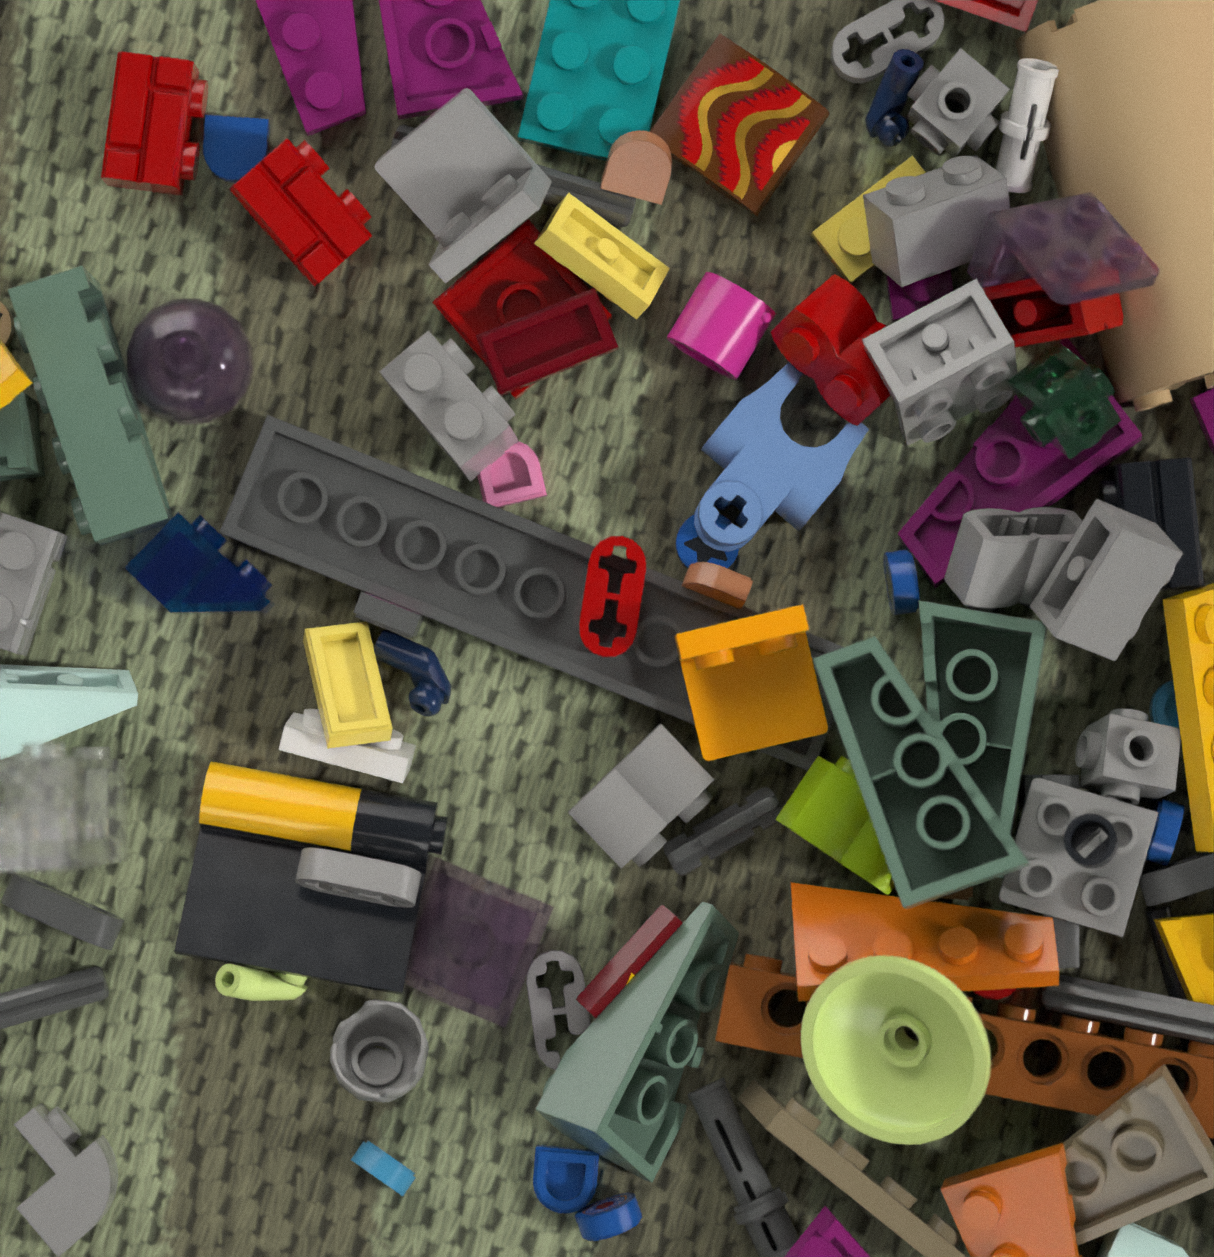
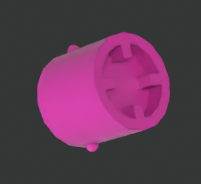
[667,271,776,380]

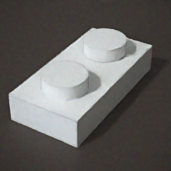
[279,709,416,783]

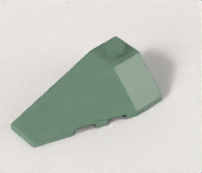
[535,902,739,1183]

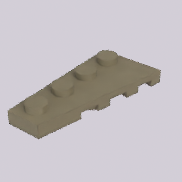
[1063,1064,1214,1246]
[738,1079,967,1257]

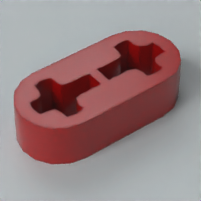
[579,536,646,658]

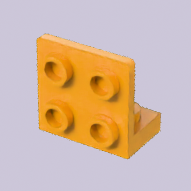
[674,604,828,761]

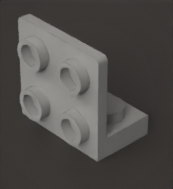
[375,88,552,284]
[862,279,1019,445]
[999,778,1159,937]

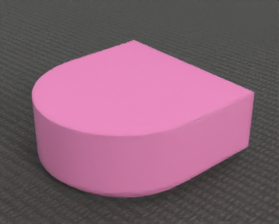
[477,441,547,508]

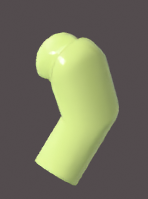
[215,963,308,1001]

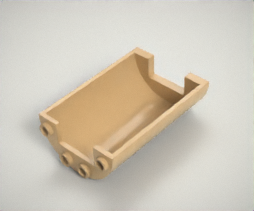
[1015,0,1214,412]

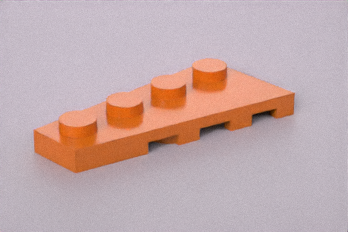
[791,882,1059,1001]
[940,1143,1082,1257]

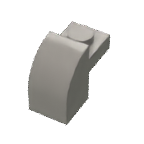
[14,1103,118,1257]

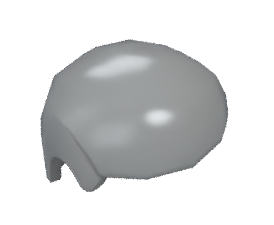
[330,999,429,1102]

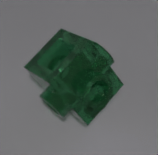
[1008,342,1121,460]

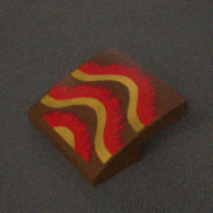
[650,34,830,216]

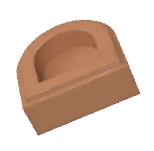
[600,130,672,205]
[681,562,753,610]

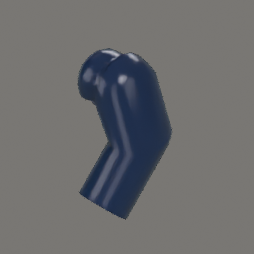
[865,49,923,147]
[374,630,452,717]

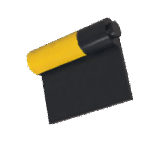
[174,761,448,995]

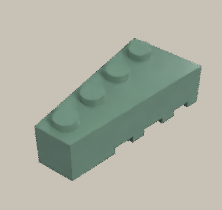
[7,266,175,545]
[919,601,1048,879]
[813,636,1030,910]

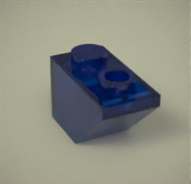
[124,512,276,615]

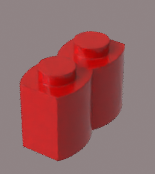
[771,274,891,426]

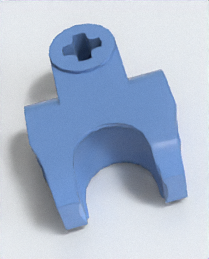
[694,362,869,552]

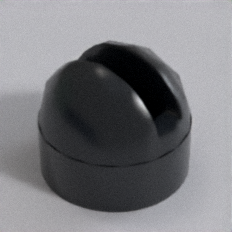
[1064,813,1118,869]

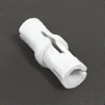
[996,58,1059,193]

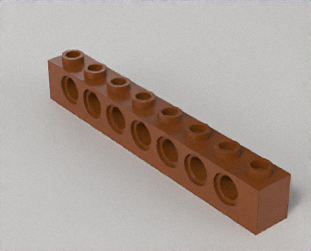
[715,953,1214,1139]

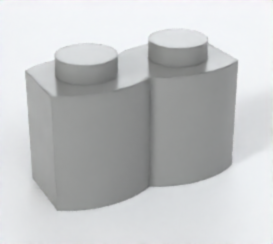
[944,507,1082,612]
[568,723,714,868]

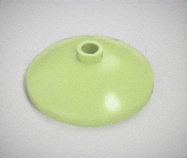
[801,956,991,1145]

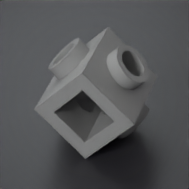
[906,48,1010,157]
[1075,709,1181,805]

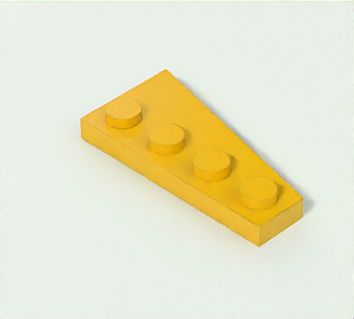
[1163,583,1214,852]

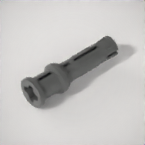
[687,1077,799,1257]

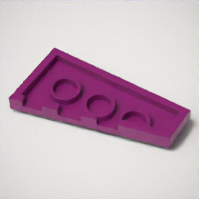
[256,0,367,136]
[379,0,523,120]
[897,338,1142,589]

